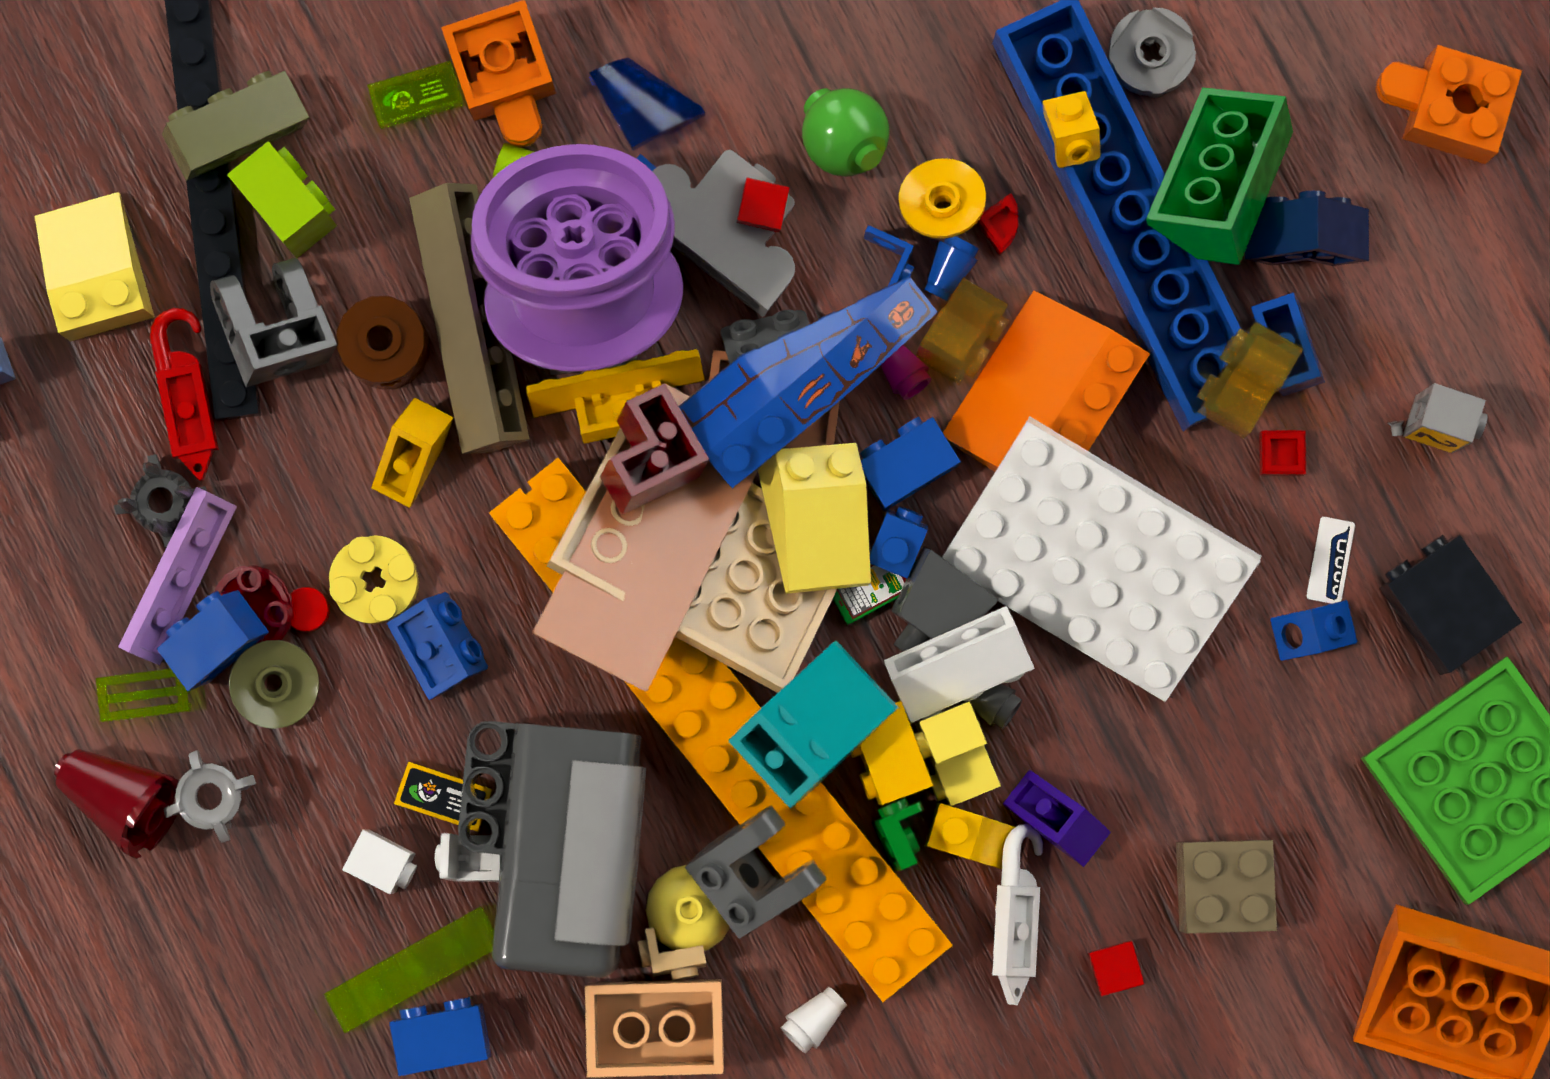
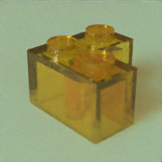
[916,278,1010,385]
[1197,321,1303,439]

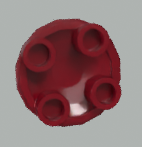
[215,565,294,643]

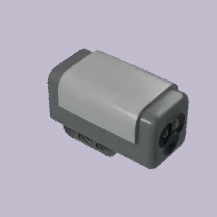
[458,721,646,978]

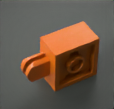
[441,0,556,147]
[1376,45,1522,164]

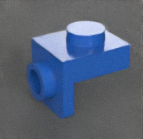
[870,506,928,579]

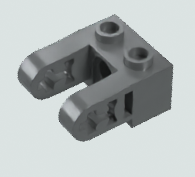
[210,258,337,387]
[685,805,827,939]

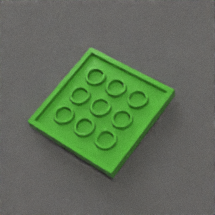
[1361,656,1550,905]

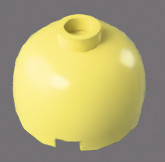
[646,865,730,951]

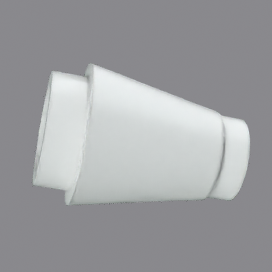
[781,987,847,1053]

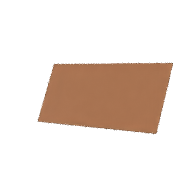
[533,384,760,692]

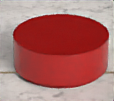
[290,587,330,632]

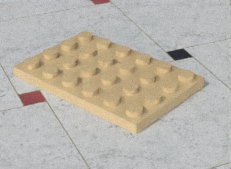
[547,428,837,693]

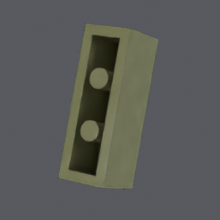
[162,71,309,181]

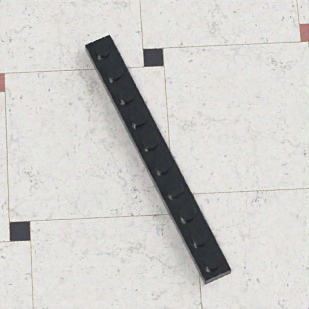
[165,0,261,421]

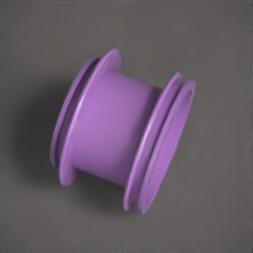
[471,144,683,372]

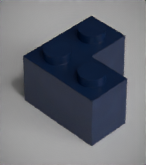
[1245,190,1369,266]

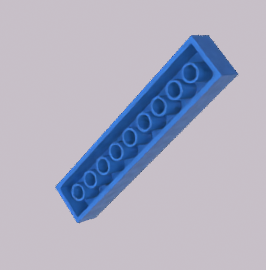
[992,0,1270,432]

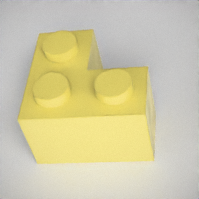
[914,702,1001,806]

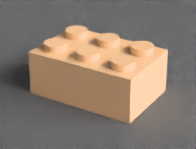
[585,979,724,1077]

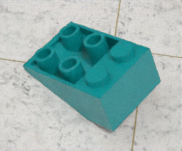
[728,640,899,808]

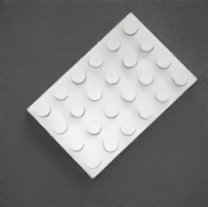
[942,417,1261,702]

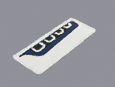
[1306,517,1355,604]

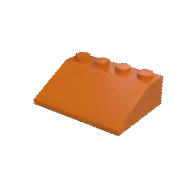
[943,291,1150,472]
[1353,904,1550,1079]

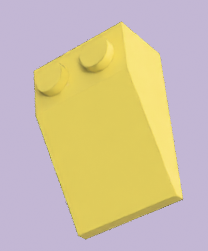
[35,192,154,341]
[758,443,871,594]

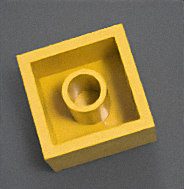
[851,701,933,805]

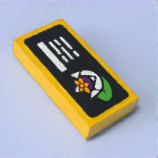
[394,762,493,832]

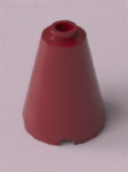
[54,749,179,859]

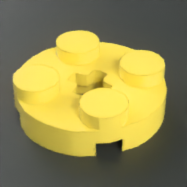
[329,535,419,624]

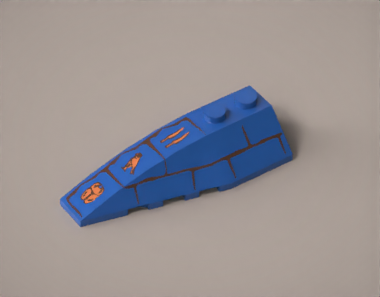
[679,276,937,488]

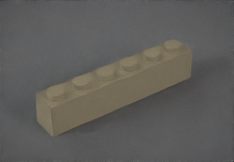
[409,183,530,454]

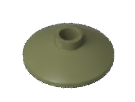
[229,640,319,729]

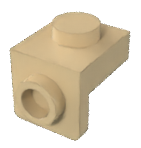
[638,927,706,981]

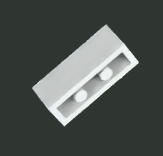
[884,606,1035,723]

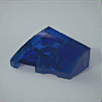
[589,58,705,151]

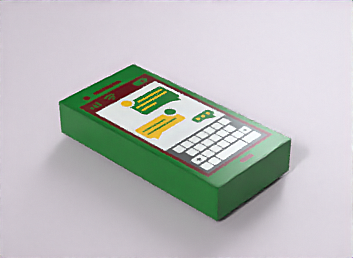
[832,564,906,626]

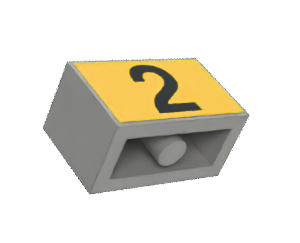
[1402,383,1488,453]

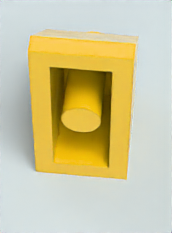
[371,398,454,508]
[924,803,1015,869]

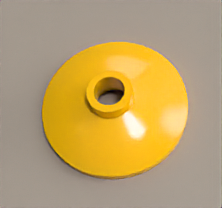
[898,158,986,238]

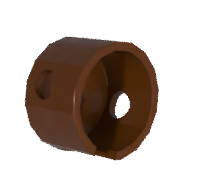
[337,296,430,390]

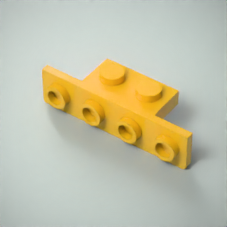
[526,349,705,444]

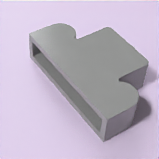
[652,150,795,317]

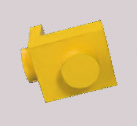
[1042,91,1101,168]

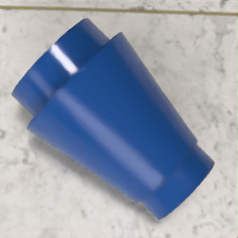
[924,236,979,301]

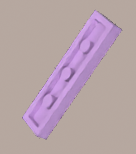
[118,487,237,665]

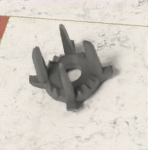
[114,454,207,547]

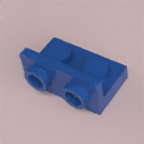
[387,592,488,700]

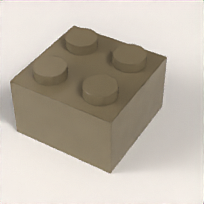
[1176,840,1277,933]

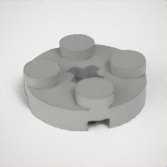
[1107,8,1196,98]

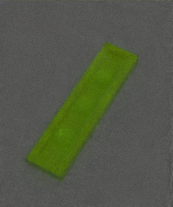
[324,906,494,1033]

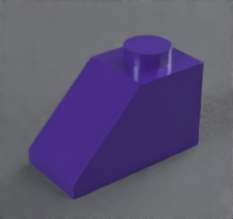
[1003,769,1111,867]

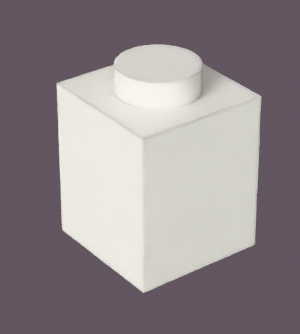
[342,829,417,894]

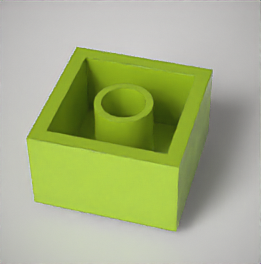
[227,141,337,258]

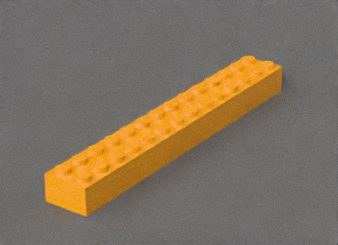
[489,458,953,1002]

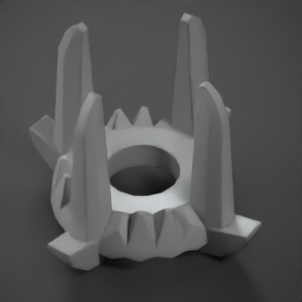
[163,750,256,843]

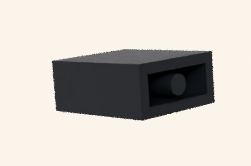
[1379,535,1522,675]

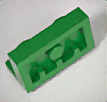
[872,798,923,871]

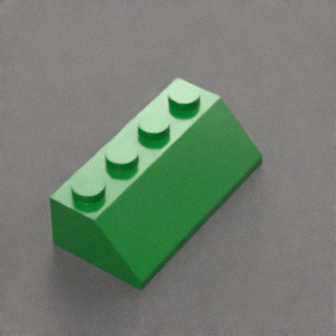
[1146,87,1293,265]

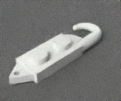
[992,824,1043,1005]

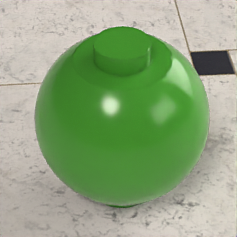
[802,88,890,177]

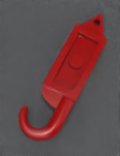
[150,308,219,481]

